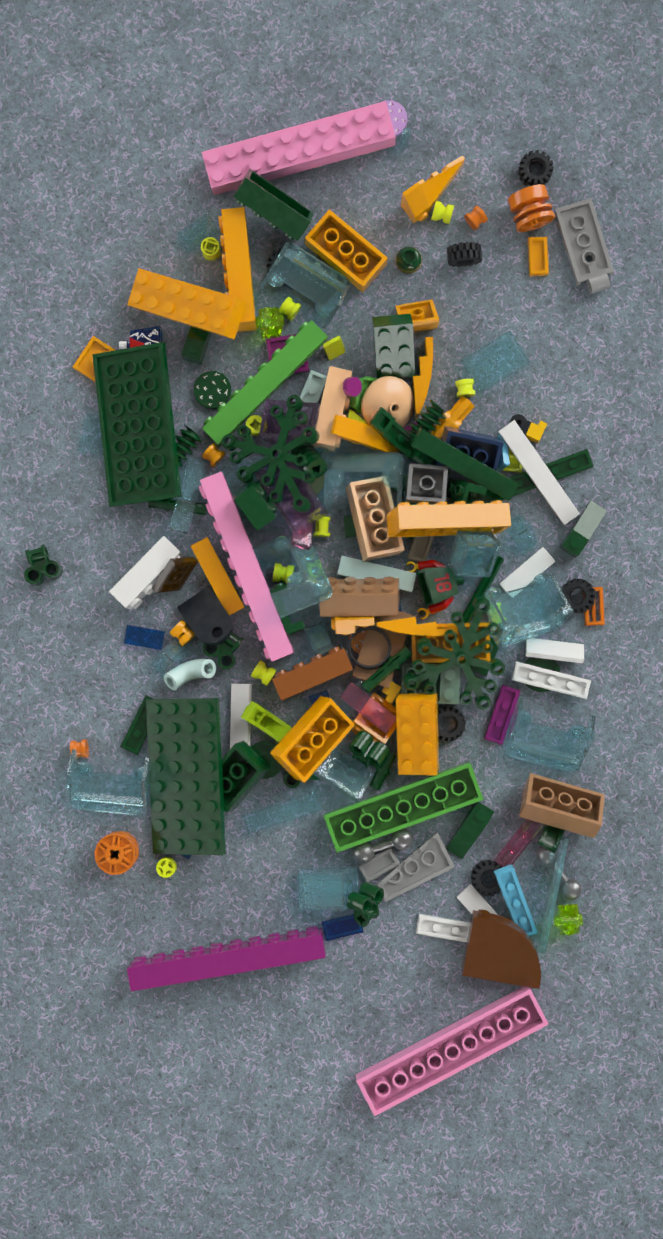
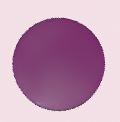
[343,377,362,397]

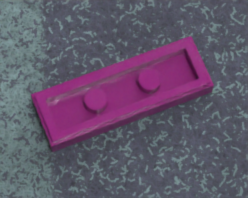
[483,684,520,745]

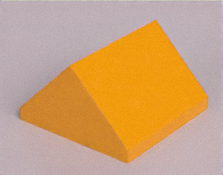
[395,299,439,332]

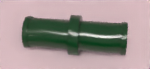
[369,751,397,790]

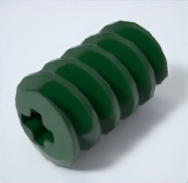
[407,399,447,437]
[175,424,202,467]
[290,442,327,478]

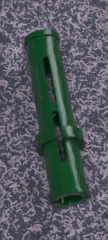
[148,499,207,515]
[361,646,413,693]

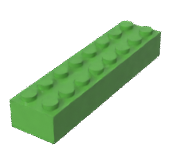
[324,762,484,852]

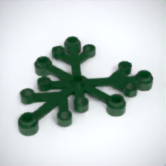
[222,395,320,513]
[403,596,505,710]

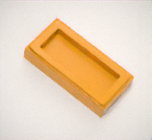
[528,237,549,276]

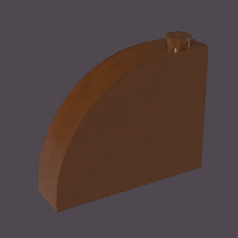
[461,909,541,989]

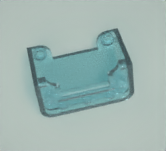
[484,573,573,648]

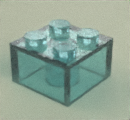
[447,531,501,577]

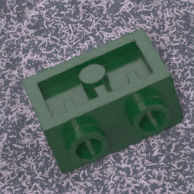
[446,477,487,502]

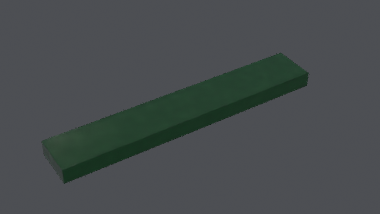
[410,428,519,501]

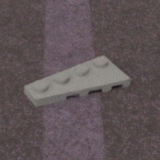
[377,832,455,902]

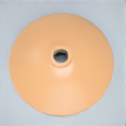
[361,376,415,427]

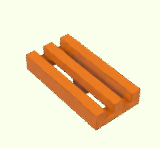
[583,587,605,626]

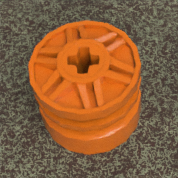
[507,184,555,232]
[94,831,140,875]

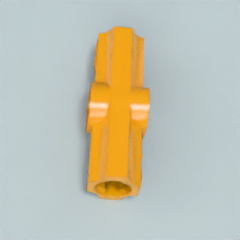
[430,396,475,439]

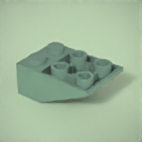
[401,663,462,704]

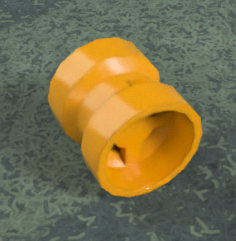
[170,620,195,646]

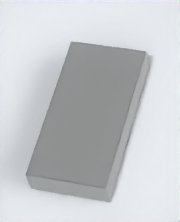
[357,847,400,883]

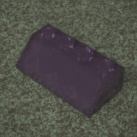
[254,451,329,532]

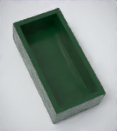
[233,169,313,241]

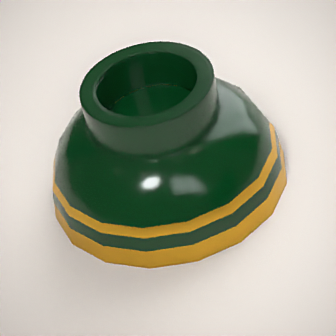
[395,246,422,274]

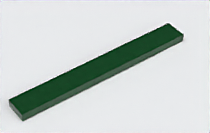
[446,449,594,504]

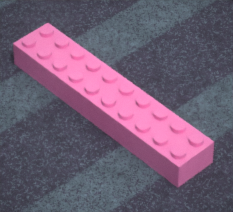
[202,101,396,195]
[198,472,295,661]
[356,986,549,1116]

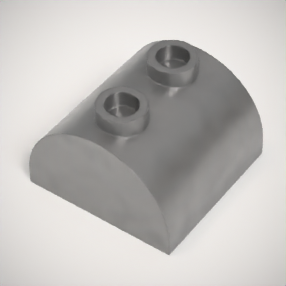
[406,464,448,504]

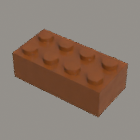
[272,646,353,701]

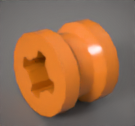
[464,206,488,231]
[70,739,89,760]

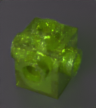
[256,307,284,339]
[554,904,583,935]

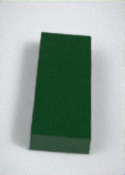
[120,695,154,755]

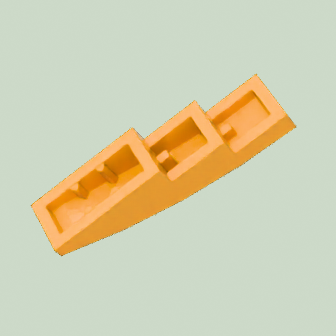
[412,337,433,417]
[331,414,398,456]
[190,537,244,615]
[377,617,458,637]

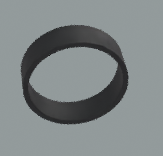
[348,626,391,670]

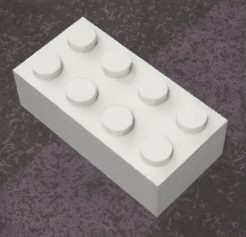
[109,536,184,610]

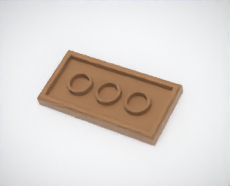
[352,611,413,688]

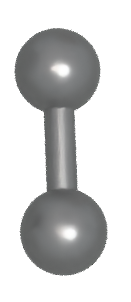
[352,828,413,864]
[536,846,582,901]

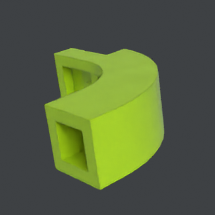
[241,701,292,742]

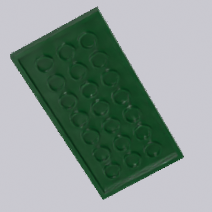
[92,342,182,507]
[146,698,226,855]

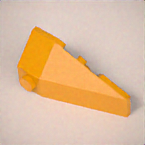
[401,156,465,223]

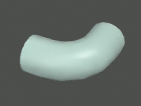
[164,659,216,690]

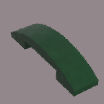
[370,407,434,465]

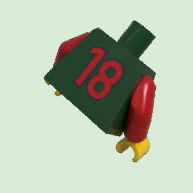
[406,560,464,620]

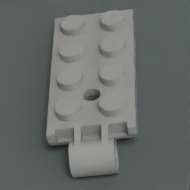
[554,199,614,294]

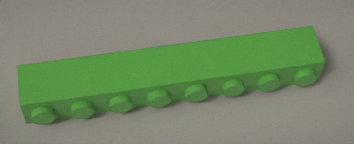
[202,320,328,446]

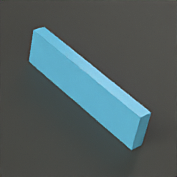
[494,864,538,936]

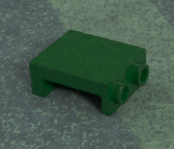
[270,582,306,635]

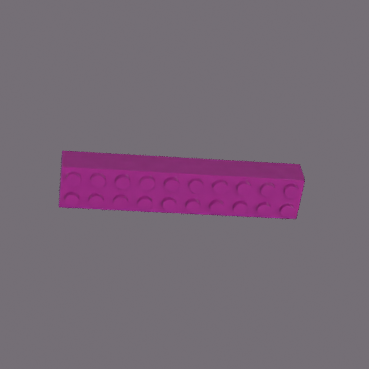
[127,926,326,992]

